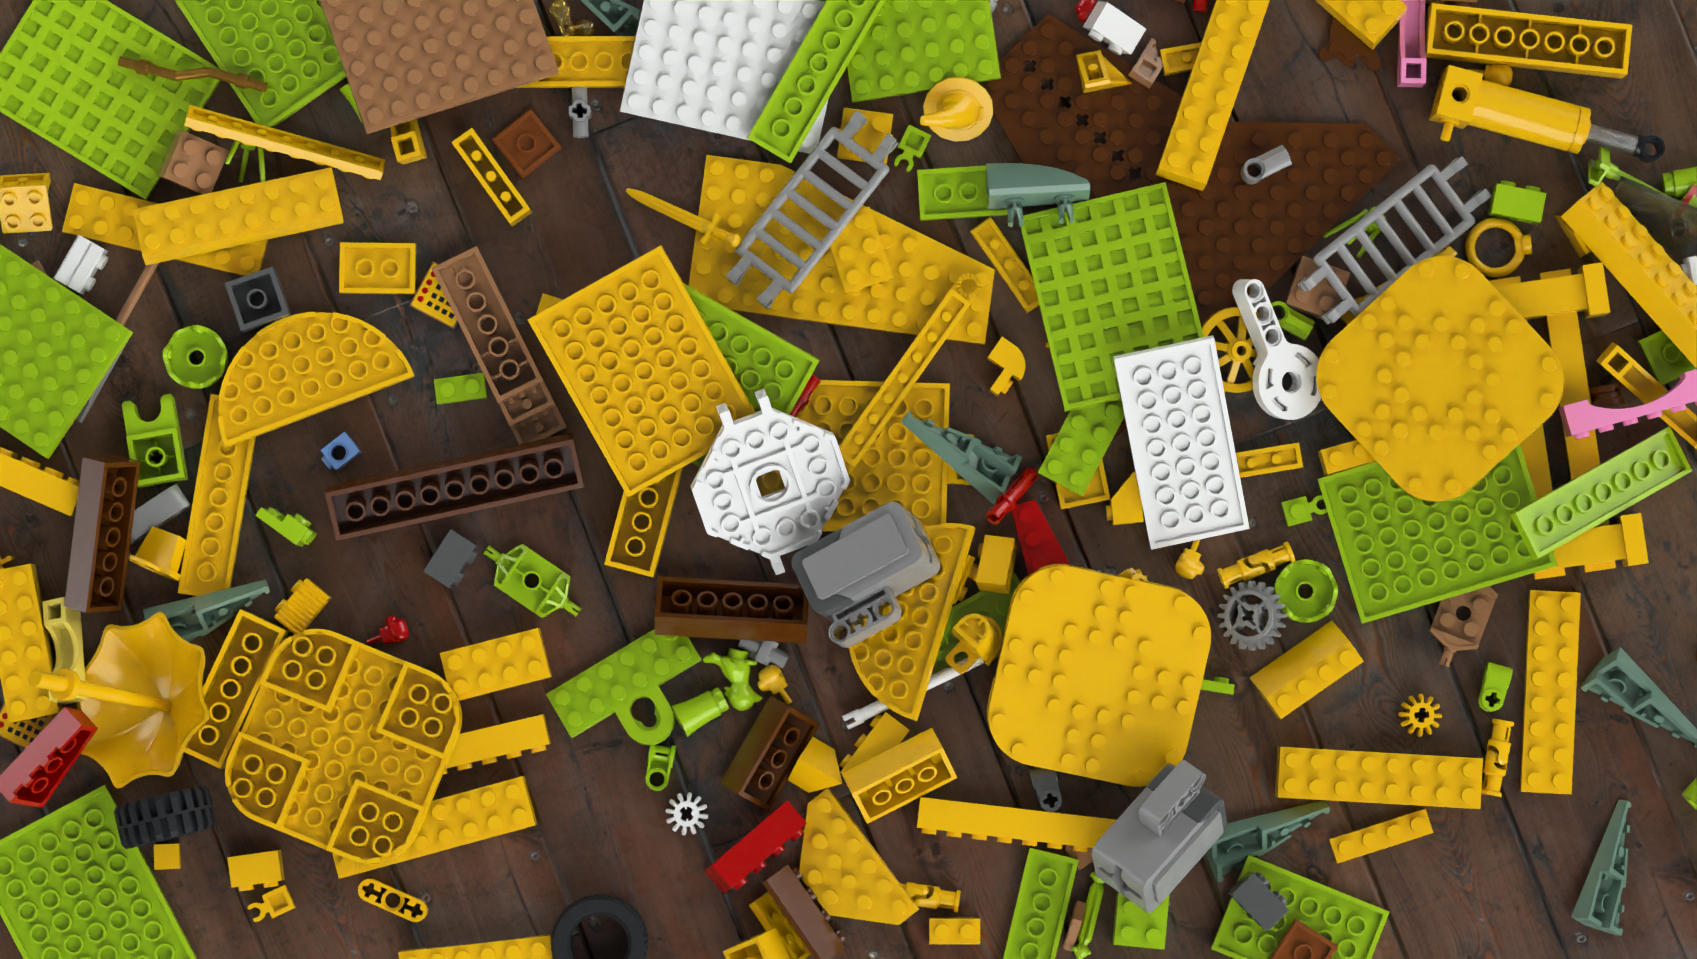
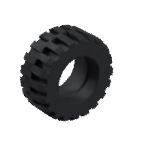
[114,785,217,849]

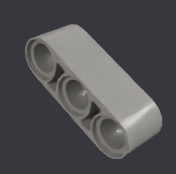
[130,484,191,545]

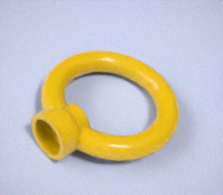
[1465,217,1532,278]

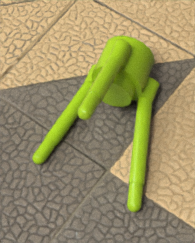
[225,140,266,183]
[1323,206,1387,258]

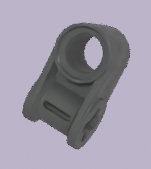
[1028,767,1062,812]

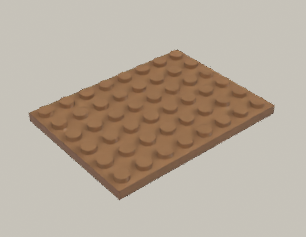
[320,0,559,134]

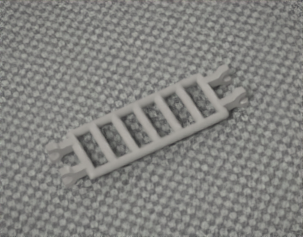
[726,110,898,309]
[1297,156,1492,324]

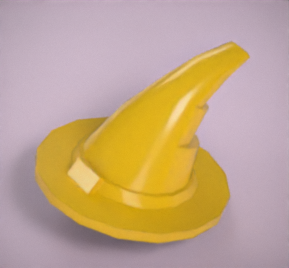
[920,77,993,142]

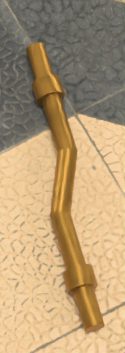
[118,56,268,92]

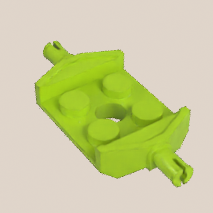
[483,544,582,618]

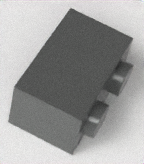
[423,529,478,589]

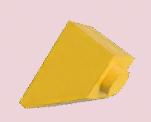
[1106,472,1144,526]

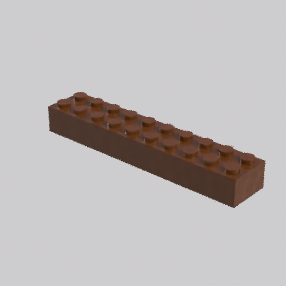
[325,433,584,541]

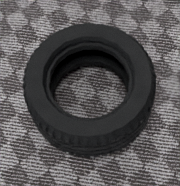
[551,894,649,959]

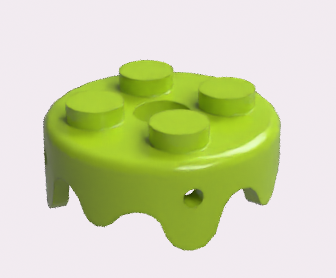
[163,325,228,389]
[1274,559,1338,623]

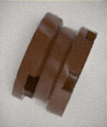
[1589,384,1625,407]

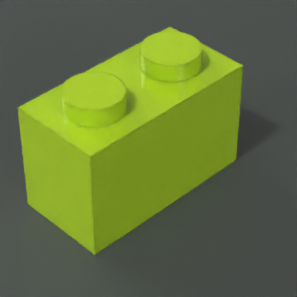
[1488,181,1547,225]

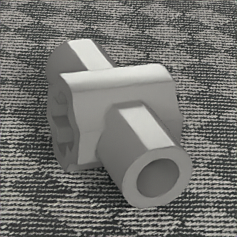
[569,87,592,138]
[737,640,790,669]

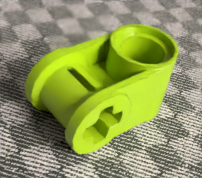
[1478,662,1513,712]
[646,745,676,791]

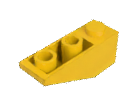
[839,712,910,774]

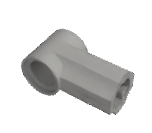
[1240,145,1292,185]

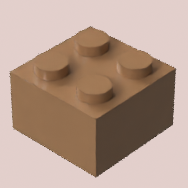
[158,130,229,195]
[1284,256,1351,320]

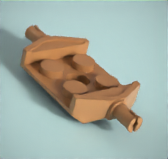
[1429,586,1498,667]

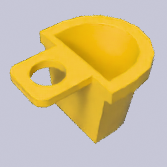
[128,526,187,581]
[945,614,1003,674]

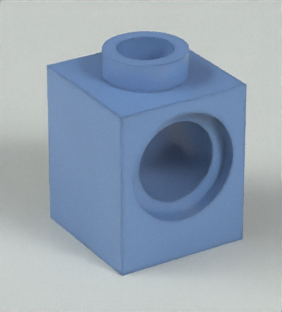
[320,432,362,471]

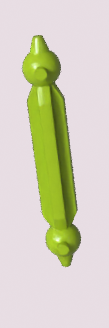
[1072,871,1105,959]

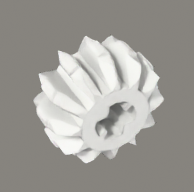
[665,792,708,835]

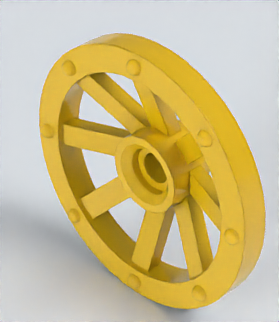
[1201,307,1270,393]

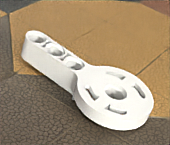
[1232,279,1321,420]

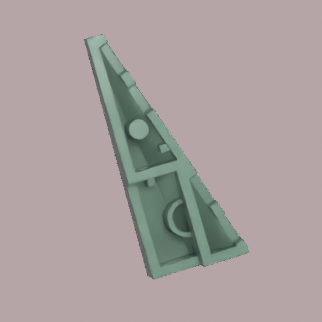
[581,0,641,36]
[901,411,1022,504]
[143,580,270,642]
[1580,647,1697,748]
[1206,800,1330,883]
[1571,800,1631,936]

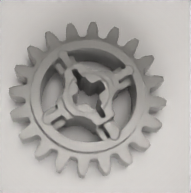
[1217,581,1287,651]

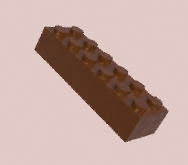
[64,456,141,613]
[655,576,809,643]

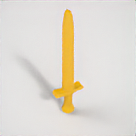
[626,188,741,248]

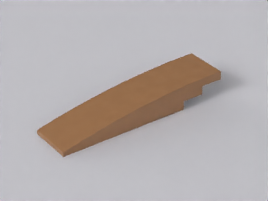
[432,246,567,444]

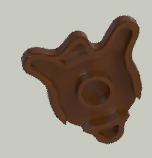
[1318,17,1381,71]

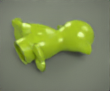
[703,648,763,711]

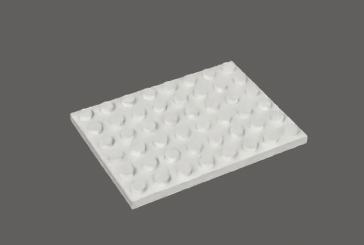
[620,0,829,154]

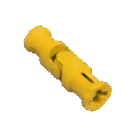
[1217,541,1295,589]
[1481,718,1514,797]
[900,882,961,912]

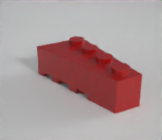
[1011,500,1070,577]
[0,707,98,808]
[704,800,807,894]

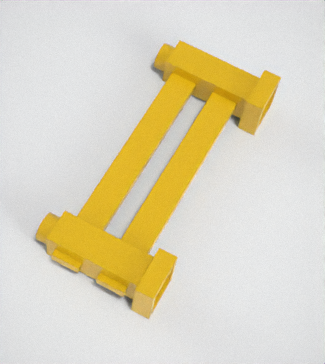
[1489,262,1649,580]

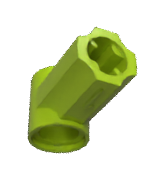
[1271,301,1315,341]

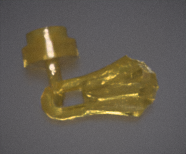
[549,0,594,36]

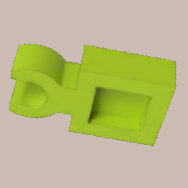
[894,125,932,173]
[1281,495,1327,527]

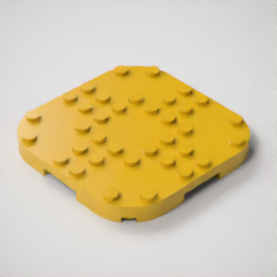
[1316,256,1564,502]
[987,564,1211,787]
[225,629,462,864]

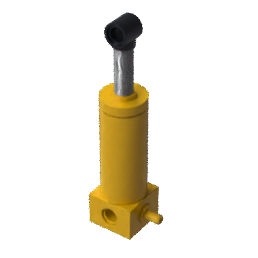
[1429,65,1665,163]

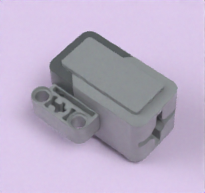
[791,502,940,648]
[1092,760,1227,913]

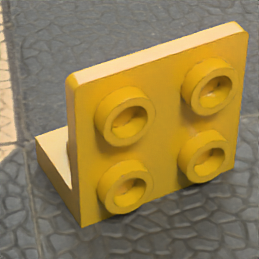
[0,173,53,234]

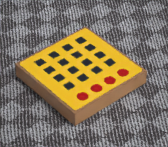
[409,261,458,329]
[0,702,56,749]

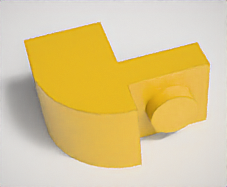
[987,337,1025,397]

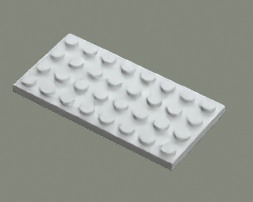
[1113,335,1250,550]

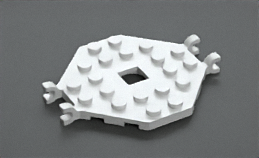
[690,389,850,575]

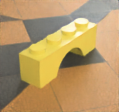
[42,597,87,705]

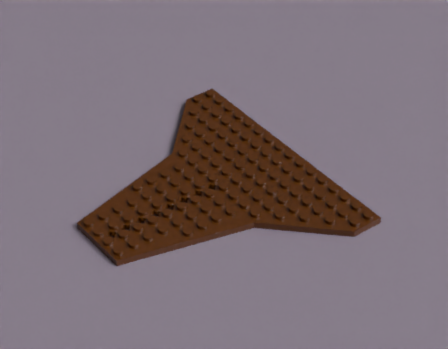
[978,14,1401,439]

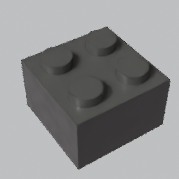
[225,267,292,333]
[1227,871,1289,932]

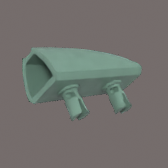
[986,163,1090,227]

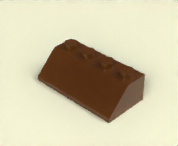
[720,696,820,811]
[762,864,847,959]

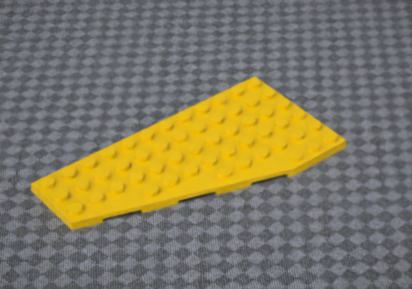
[688,155,995,345]

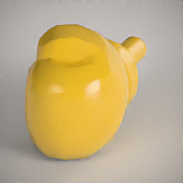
[1469,64,1513,86]
[1175,539,1205,579]
[757,664,792,705]

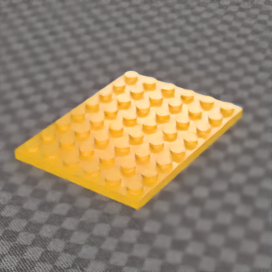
[528,245,756,497]
[756,380,950,532]

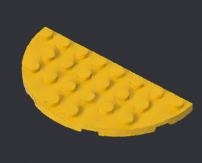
[218,312,415,448]
[848,523,976,721]

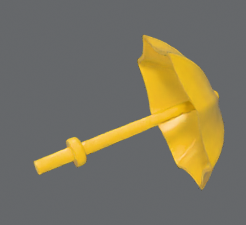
[28,612,209,789]

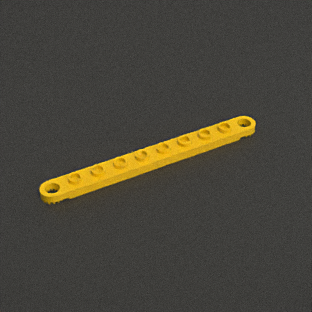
[839,273,981,476]

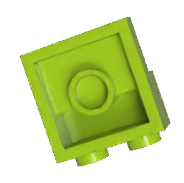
[255,507,317,547]

